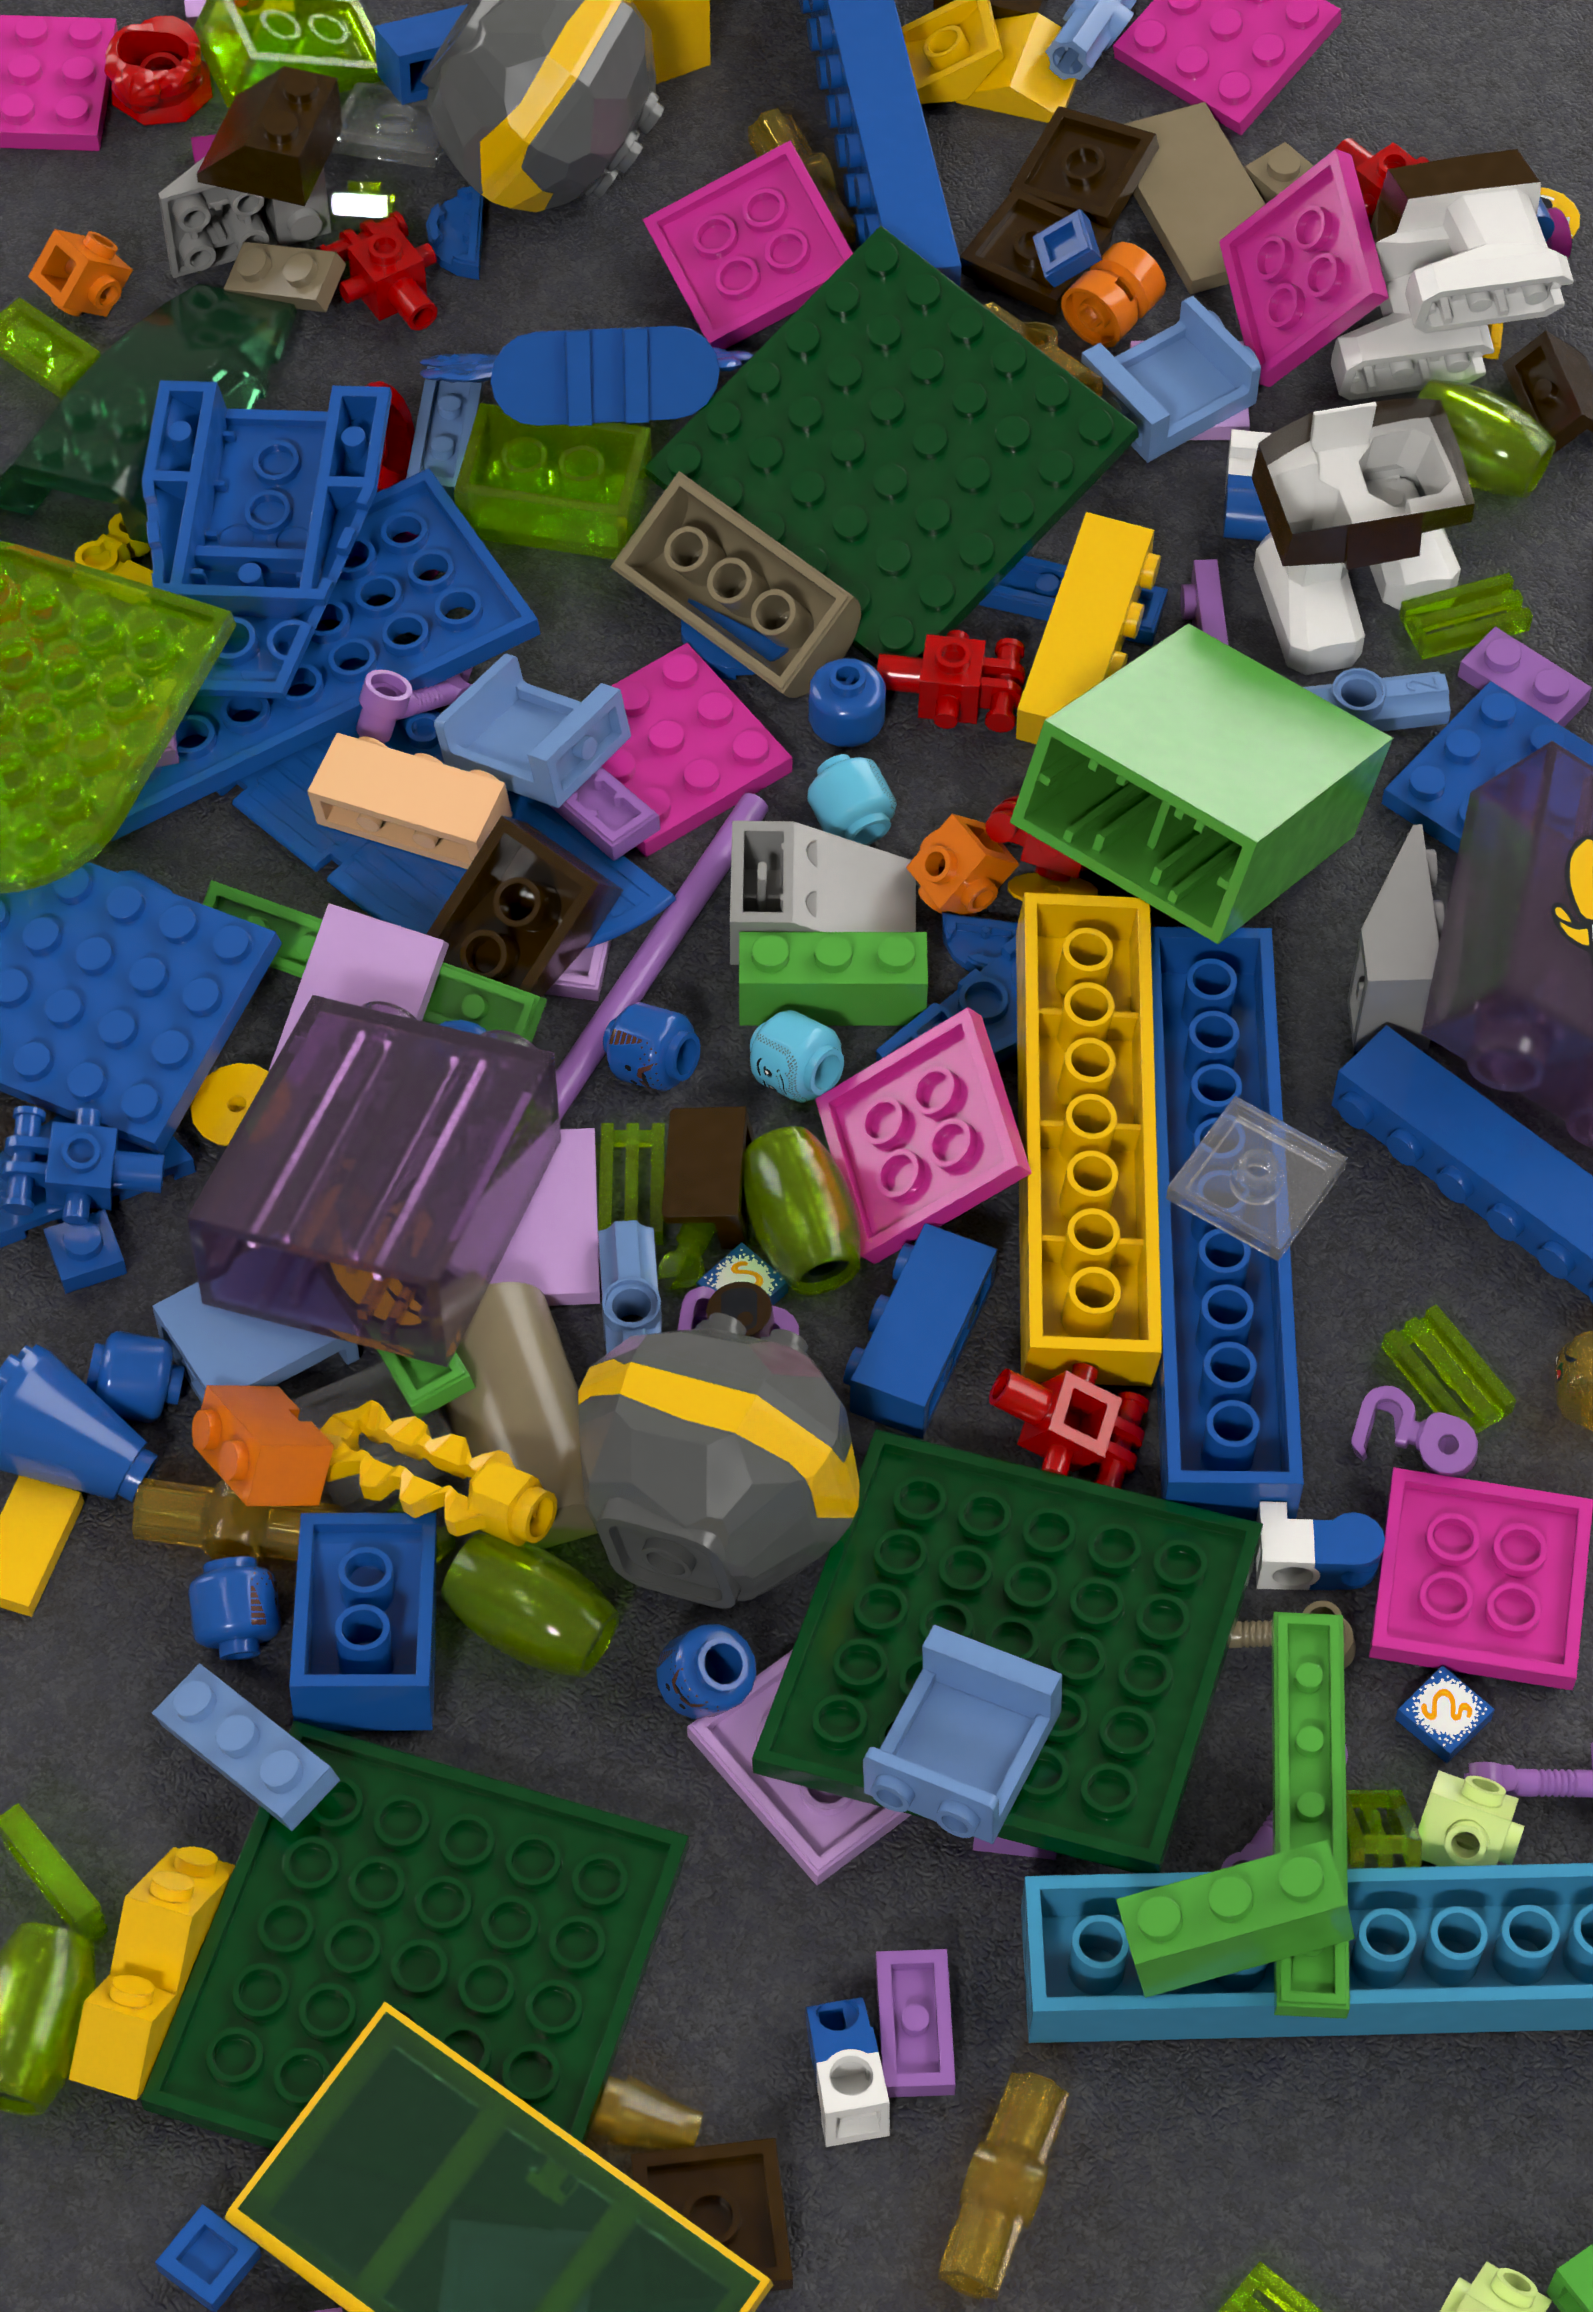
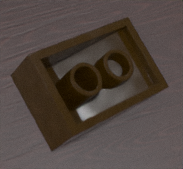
[426,816,623,997]

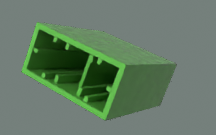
[1010,623,1393,944]

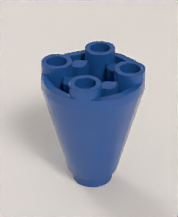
[0,1344,159,1503]

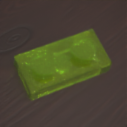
[0,297,103,400]

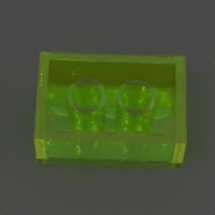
[454,403,651,560]

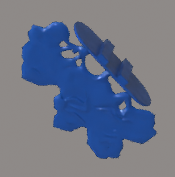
[419,326,753,426]

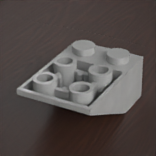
[158,157,331,278]
[730,821,916,965]
[1347,824,1452,1052]

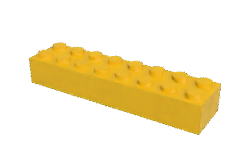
[1016,892,1162,1387]

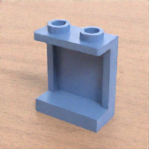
[1079,296,1261,463]
[434,653,631,808]
[152,1233,363,1403]
[863,1625,1062,1844]

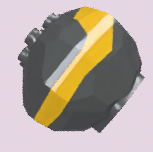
[421,0,665,212]
[578,1313,860,1609]

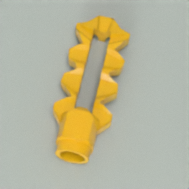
[320,1400,557,1547]

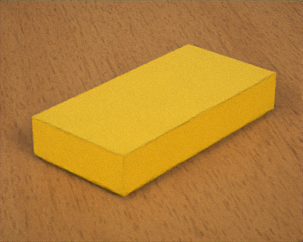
[0,1475,84,1617]

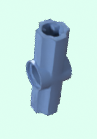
[1045,0,1137,80]
[1303,668,1451,732]
[598,1220,662,1354]

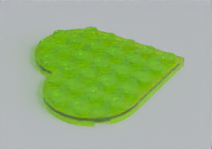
[0,541,236,893]

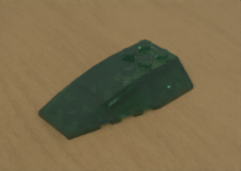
[0,284,297,543]

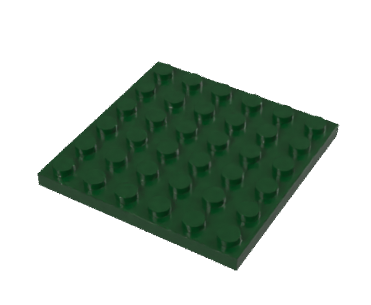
[645,225,1139,665]
[752,1429,1263,1874]
[140,1720,689,2232]

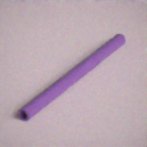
[530,793,768,1128]

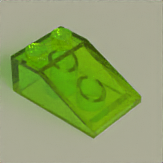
[193,0,382,108]

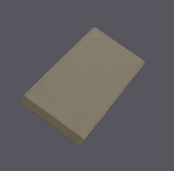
[1124,102,1265,295]

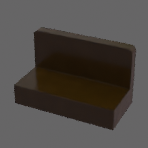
[1502,330,1593,456]
[661,1106,755,1250]

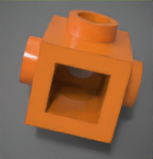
[28,229,133,317]
[906,813,1020,917]

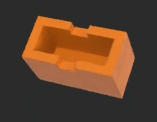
[192,1385,334,1506]

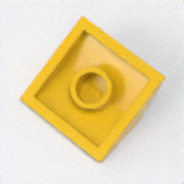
[901,0,1004,104]
[956,12,1077,123]

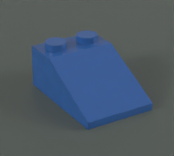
[289,1513,437,1731]

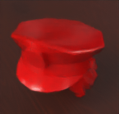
[104,15,213,126]

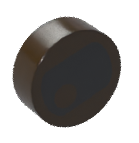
[706,1282,774,1339]

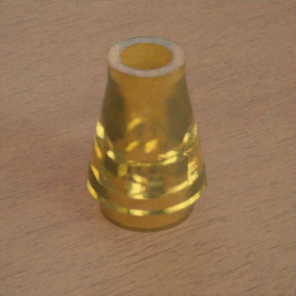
[592,2074,704,2150]

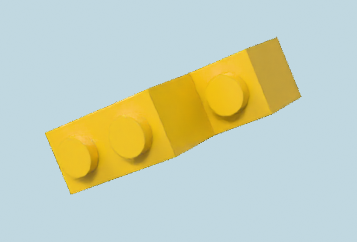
[69,1846,235,2100]

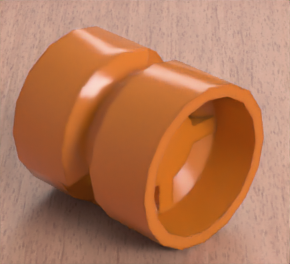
[1061,242,1166,348]

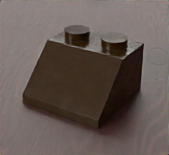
[197,66,343,206]

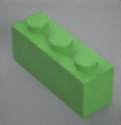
[739,932,928,1026]
[1116,1840,1355,1998]

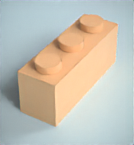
[307,733,512,869]

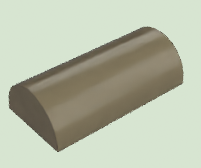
[610,471,861,698]
[434,1282,598,1563]

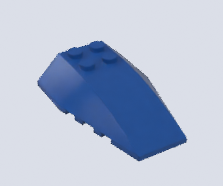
[142,380,392,699]

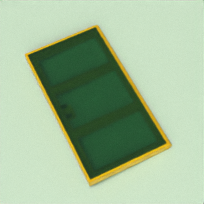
[225,2002,773,2312]

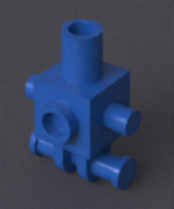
[1,1106,165,1225]

